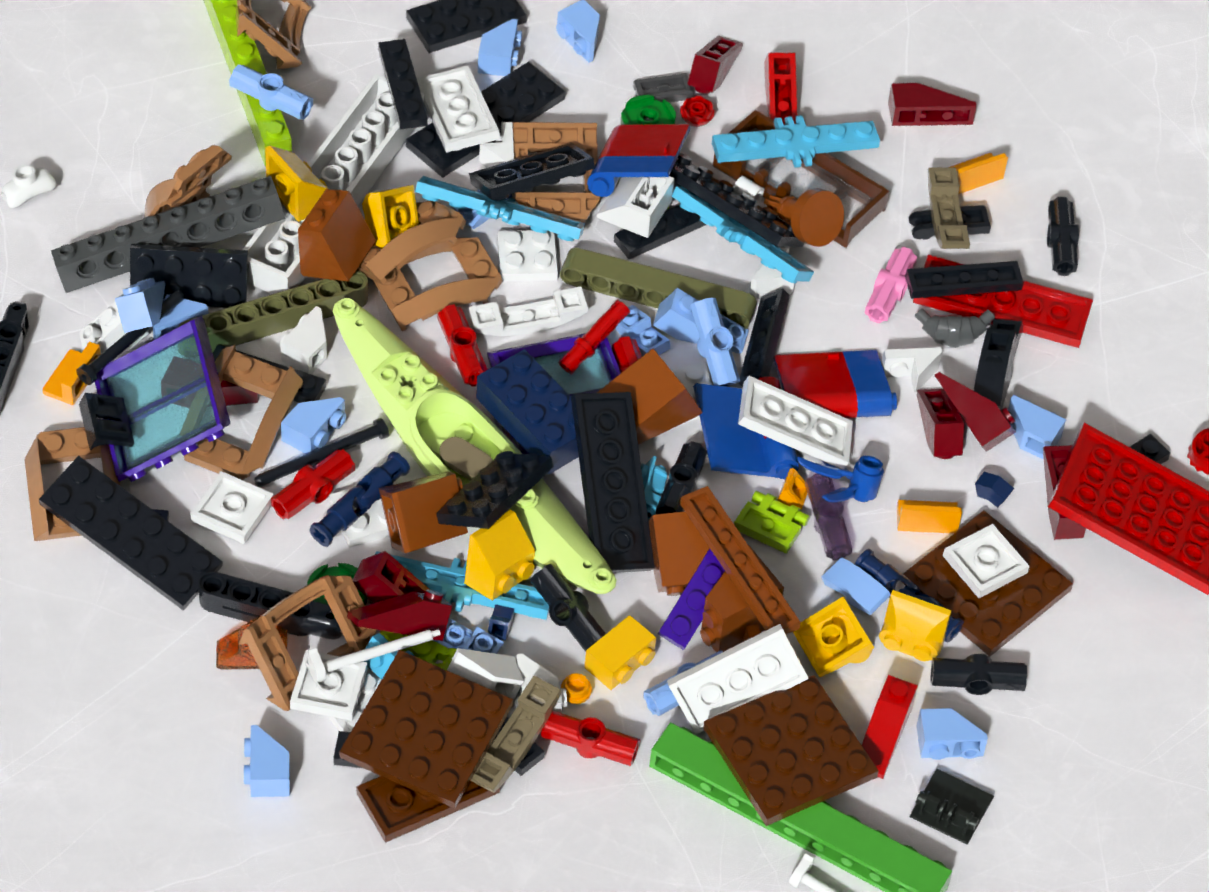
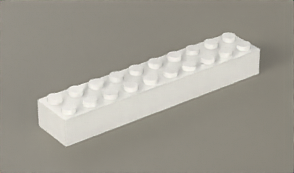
[242,73,424,294]

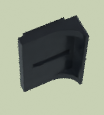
[79,393,135,450]

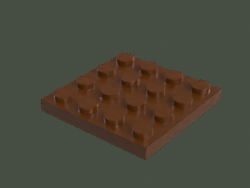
[901,510,1073,657]
[339,650,513,809]
[703,675,879,826]

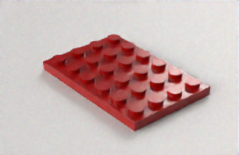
[1048,422,1209,595]

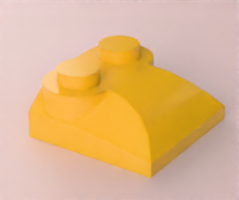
[362,185,419,249]
[879,590,952,661]
[793,597,874,678]

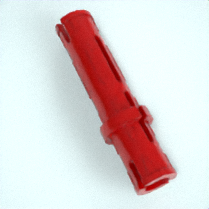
[558,299,630,375]

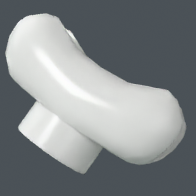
[1,165,56,208]

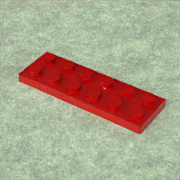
[913,255,1093,348]

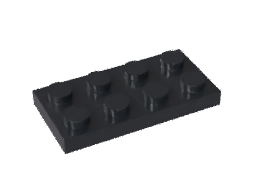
[406,0,526,53]
[469,143,595,201]
[130,244,248,308]
[436,451,554,529]

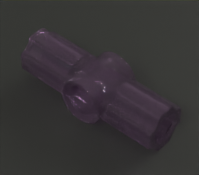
[805,473,852,561]

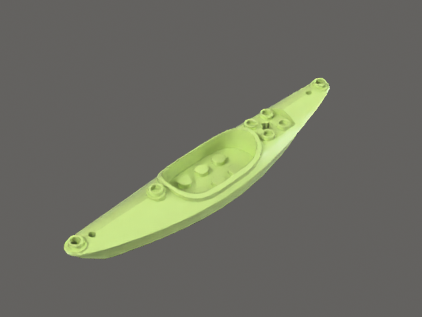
[333,298,617,594]

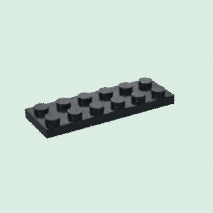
[406,61,566,178]
[669,153,805,247]
[571,392,655,573]
[39,455,223,611]

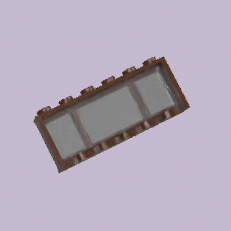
[712,110,890,248]

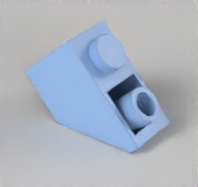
[556,0,600,63]
[478,19,522,76]
[1008,395,1066,460]
[281,397,346,454]
[916,708,988,760]
[244,725,290,797]

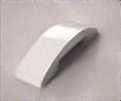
[469,287,588,336]

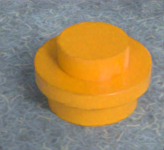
[560,673,592,704]

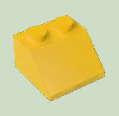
[265,145,328,222]
[464,509,535,601]

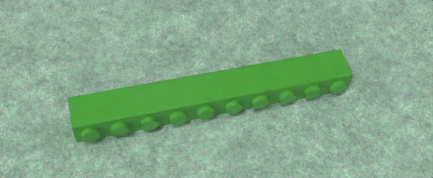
[649,722,952,892]

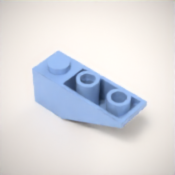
[115,278,165,333]
[653,288,749,354]

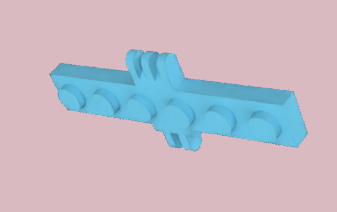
[711,115,880,168]
[415,176,586,241]
[672,186,814,284]
[375,551,549,620]

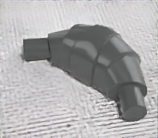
[915,308,995,348]

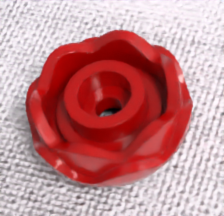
[680,95,715,127]

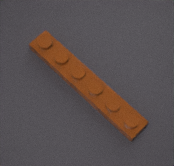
[680,486,801,635]

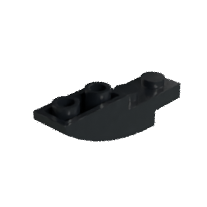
[974,319,1023,410]

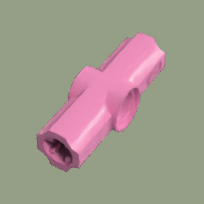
[865,247,917,324]

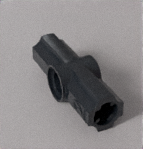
[1047,197,1079,276]
[656,441,708,514]
[530,564,606,652]
[930,654,1027,695]

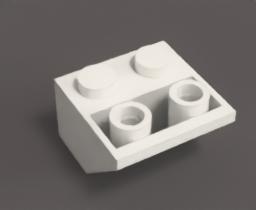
[597,176,675,238]

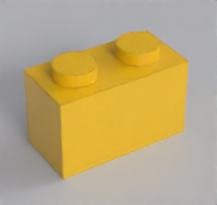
[584,615,656,690]

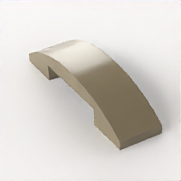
[928,168,970,249]
[471,675,561,793]

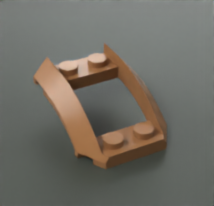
[236,0,312,69]
[513,122,600,223]
[144,145,232,218]
[357,200,466,285]
[372,237,503,331]
[181,344,303,480]
[24,427,121,541]
[239,575,376,711]

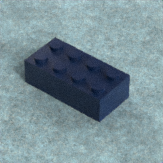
[476,349,579,475]

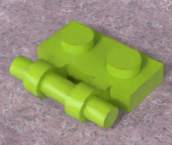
[734,491,810,554]

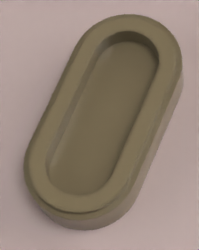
[440,437,493,481]

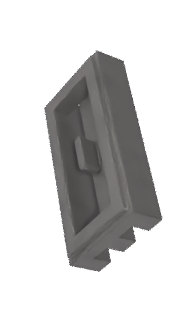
[633,73,693,102]

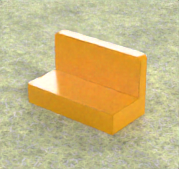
[948,153,1008,194]
[43,341,101,405]
[897,500,962,533]

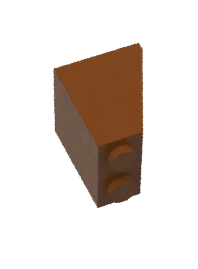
[298,189,376,282]
[597,349,703,445]
[379,471,468,553]
[649,512,709,596]
[700,544,784,653]

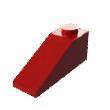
[764,53,797,125]
[862,675,918,779]

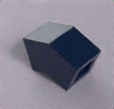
[975,471,1015,508]
[488,605,514,641]

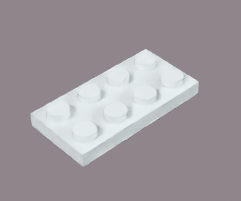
[417,66,500,153]
[738,376,853,470]
[667,624,809,735]

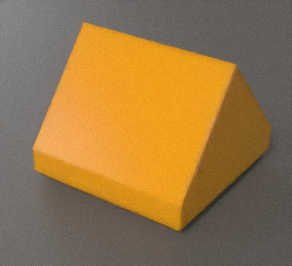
[777,468,810,509]

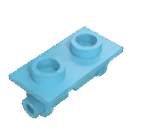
[641,456,668,519]

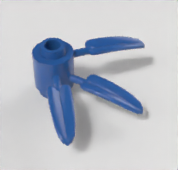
[797,456,884,503]

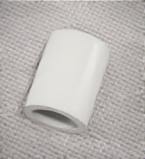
[734,176,764,204]

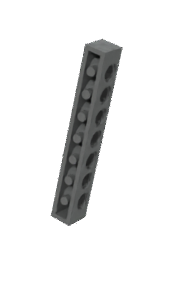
[51,176,286,293]

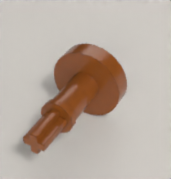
[763,188,844,247]

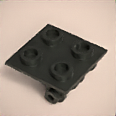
[910,769,994,845]

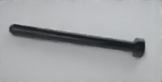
[76,291,184,385]
[254,418,389,486]

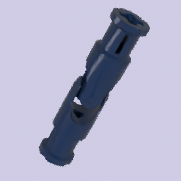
[309,452,410,547]
[855,549,964,643]

